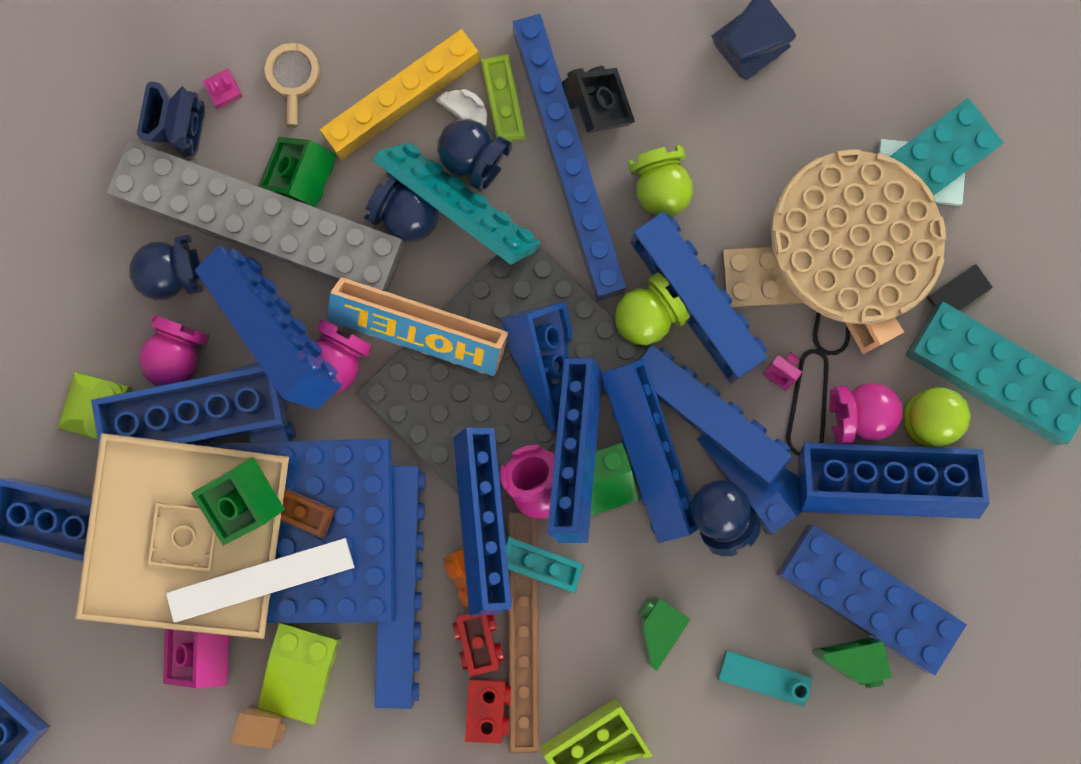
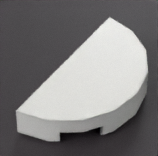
[436,89,487,127]

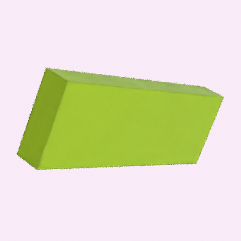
[481,54,526,142]

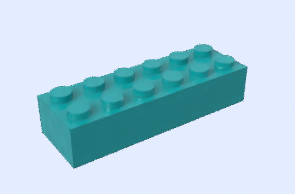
[905,301,1081,445]

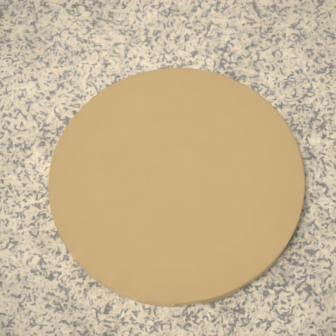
[771,149,947,324]

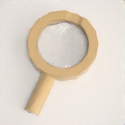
[264,43,320,127]

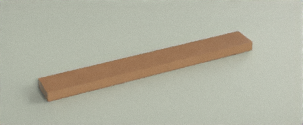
[508,512,539,753]

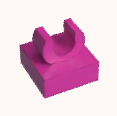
[202,69,243,109]
[762,352,802,391]

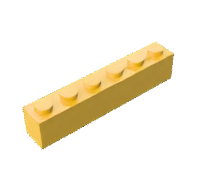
[320,29,480,161]

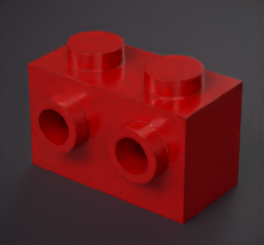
[452,612,504,676]
[465,677,511,744]

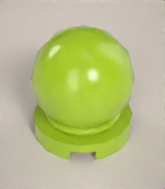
[628,145,694,217]
[614,272,690,346]
[902,387,971,447]

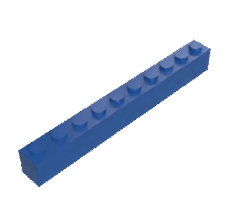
[513,14,626,301]

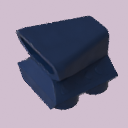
[711,0,796,80]
[137,81,205,158]

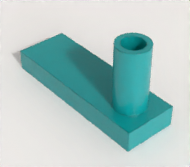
[505,536,584,593]
[717,650,813,707]

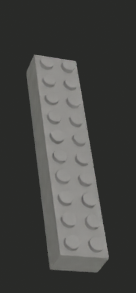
[106,139,405,292]

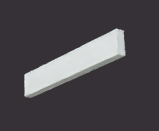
[166,538,355,623]

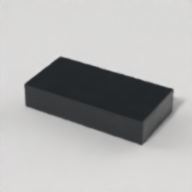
[927,264,993,310]

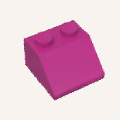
[163,629,230,688]

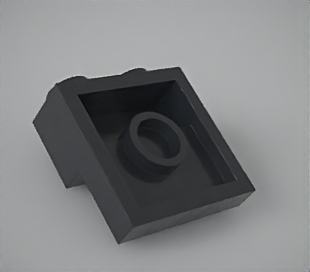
[561,66,635,133]

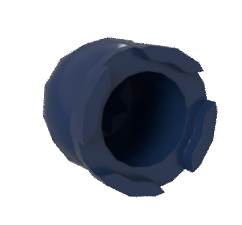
[437,118,512,192]
[364,173,439,242]
[129,235,203,300]
[691,480,760,556]

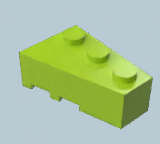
[540,697,653,764]

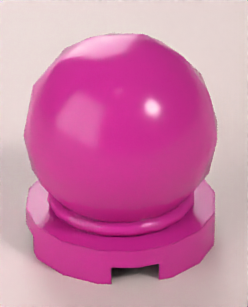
[138,315,210,387]
[314,320,372,395]
[829,383,903,444]
[500,445,555,519]

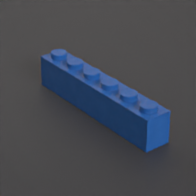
[639,345,792,488]
[547,358,603,543]
[601,359,698,543]
[453,428,512,616]

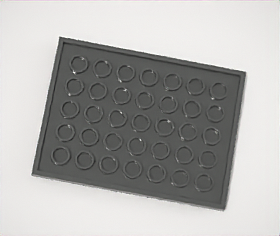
[357,246,646,498]

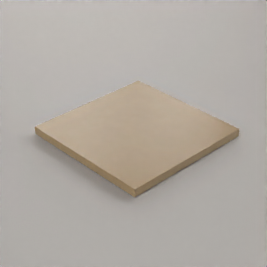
[75,433,289,639]

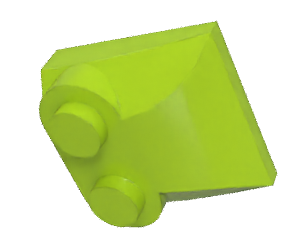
[57,372,132,439]

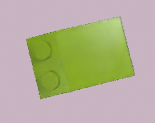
[258,623,342,725]

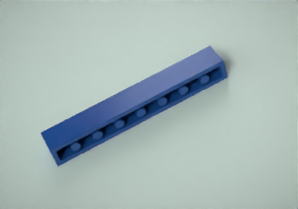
[375,466,426,709]

